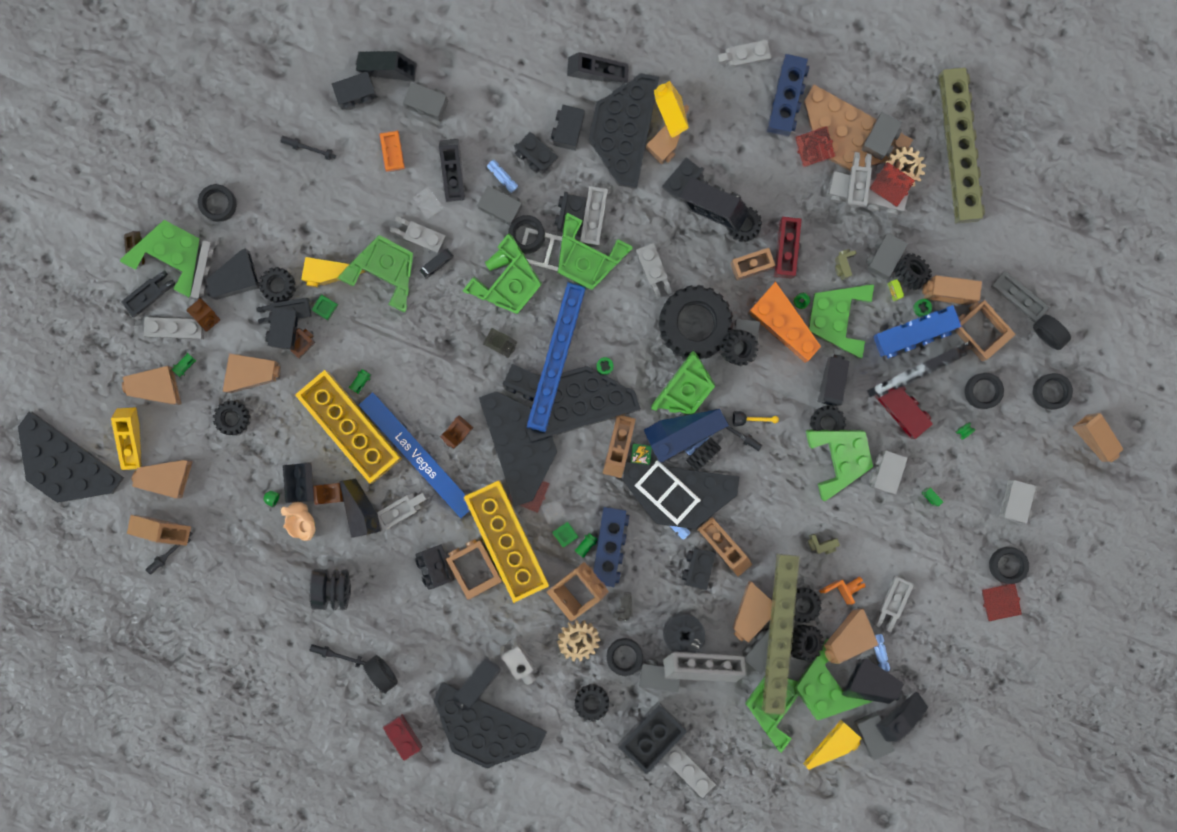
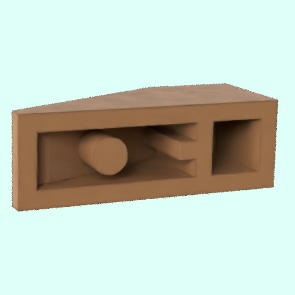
[646,104,689,164]
[603,416,636,478]
[698,517,753,577]

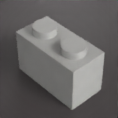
[869,451,908,495]
[999,480,1037,523]

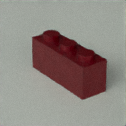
[774,217,802,279]
[874,386,933,440]

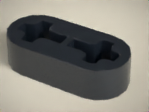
[420,248,454,278]

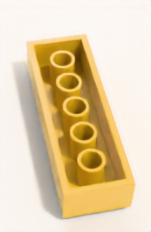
[295,370,402,484]
[464,480,549,603]

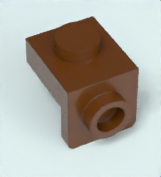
[186,298,220,332]
[290,328,316,359]
[440,415,474,449]
[313,483,344,505]

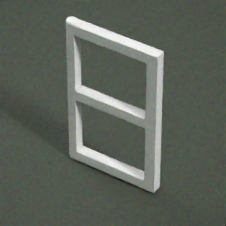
[522,228,562,271]
[635,460,701,525]

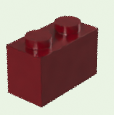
[383,714,423,761]

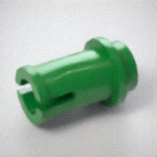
[171,353,196,377]
[349,369,371,394]
[574,533,598,558]

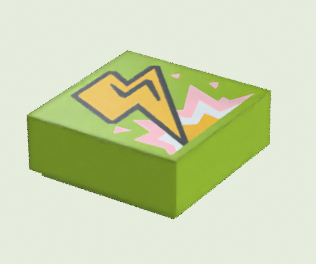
[888,279,904,302]

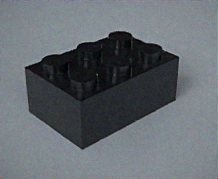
[680,177,749,232]
[618,702,687,775]

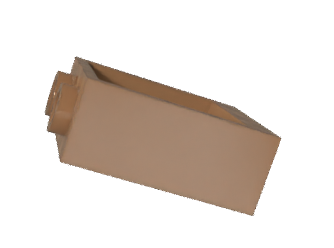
[922,276,982,305]
[954,300,1016,361]
[446,539,503,600]
[547,561,609,622]

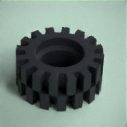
[727,206,762,242]
[894,253,932,290]
[259,267,296,303]
[720,329,759,366]
[213,401,251,436]
[810,406,847,431]
[686,437,722,472]
[794,587,822,623]
[790,625,824,662]
[575,684,609,722]

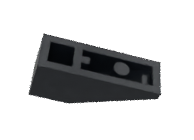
[567,52,629,83]
[439,139,465,202]
[339,478,381,538]
[876,692,928,742]

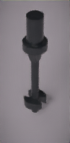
[281,136,337,160]
[726,426,762,451]
[145,531,192,575]
[309,644,366,668]

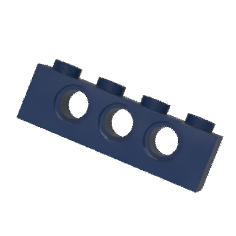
[767,54,810,137]
[593,507,630,588]

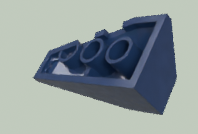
[644,409,729,463]

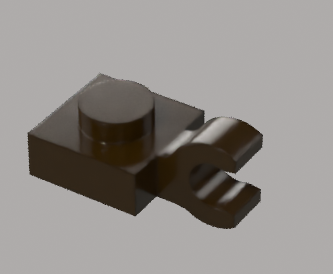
[124,231,145,266]

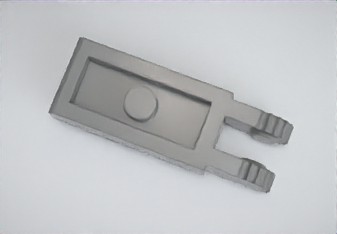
[847,152,872,207]
[390,217,446,254]
[636,243,672,299]
[875,576,914,632]

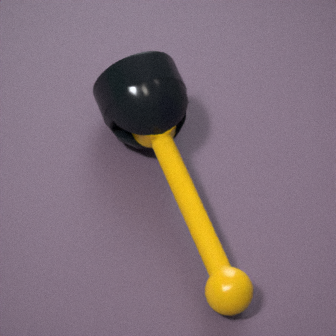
[732,411,779,426]

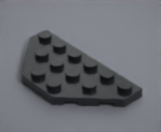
[589,73,659,189]
[867,341,973,398]
[525,366,641,443]
[479,392,557,506]
[18,411,124,503]
[623,462,739,529]
[434,681,547,769]

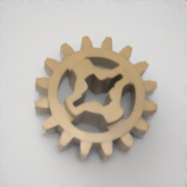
[883,147,926,188]
[557,620,600,662]

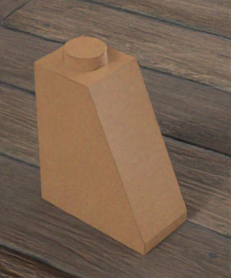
[223,354,281,393]
[122,366,181,405]
[1073,413,1123,462]
[132,460,193,499]
[127,515,191,545]
[732,581,772,643]
[824,609,879,664]

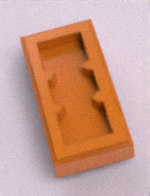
[379,131,405,172]

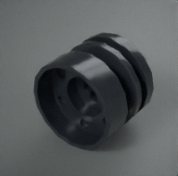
[310,569,351,610]
[663,612,705,654]

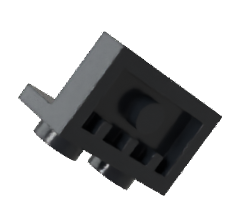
[514,132,558,175]
[662,157,705,202]
[554,191,587,236]
[503,364,541,402]
[283,462,314,503]
[415,544,455,590]
[682,547,716,590]

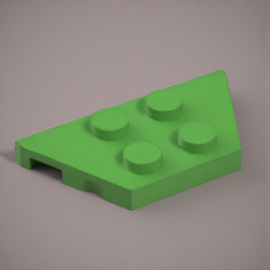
[651,351,715,414]

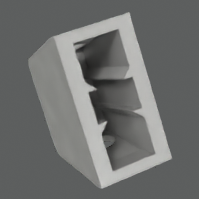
[500,637,536,685]

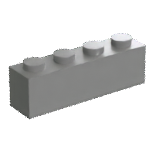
[827,172,909,216]
[664,652,746,682]

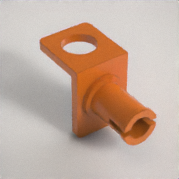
[819,577,865,605]

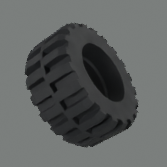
[659,285,733,359]

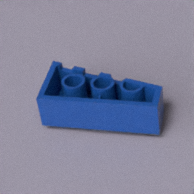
[873,305,962,358]

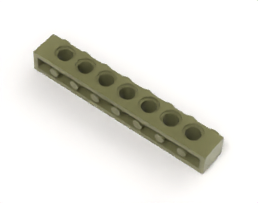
[939,68,985,224]
[762,554,799,715]

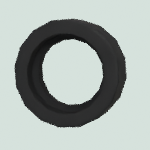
[198,184,237,222]
[508,215,545,254]
[1033,314,1071,350]
[964,372,1004,409]
[1033,373,1073,410]
[989,547,1029,584]
[606,638,643,676]
[363,655,398,693]

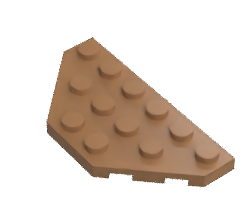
[803,85,913,172]

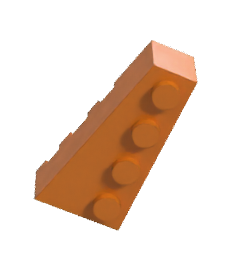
[748,281,821,363]

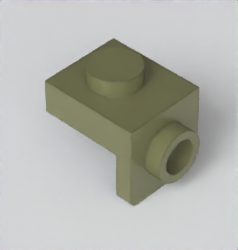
[835,249,857,280]
[808,534,840,554]

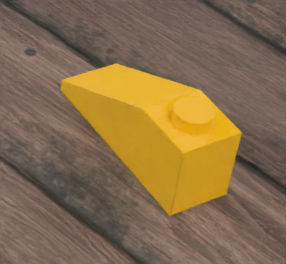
[654,81,689,138]
[301,257,365,287]
[111,407,141,470]
[803,720,862,769]

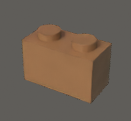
[730,248,775,281]

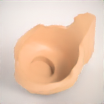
[281,502,316,541]

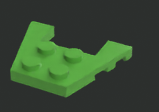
[557,213,633,290]
[120,220,199,298]
[462,233,542,314]
[337,235,413,312]
[808,285,874,359]
[805,430,873,501]
[794,639,872,720]
[745,676,799,753]

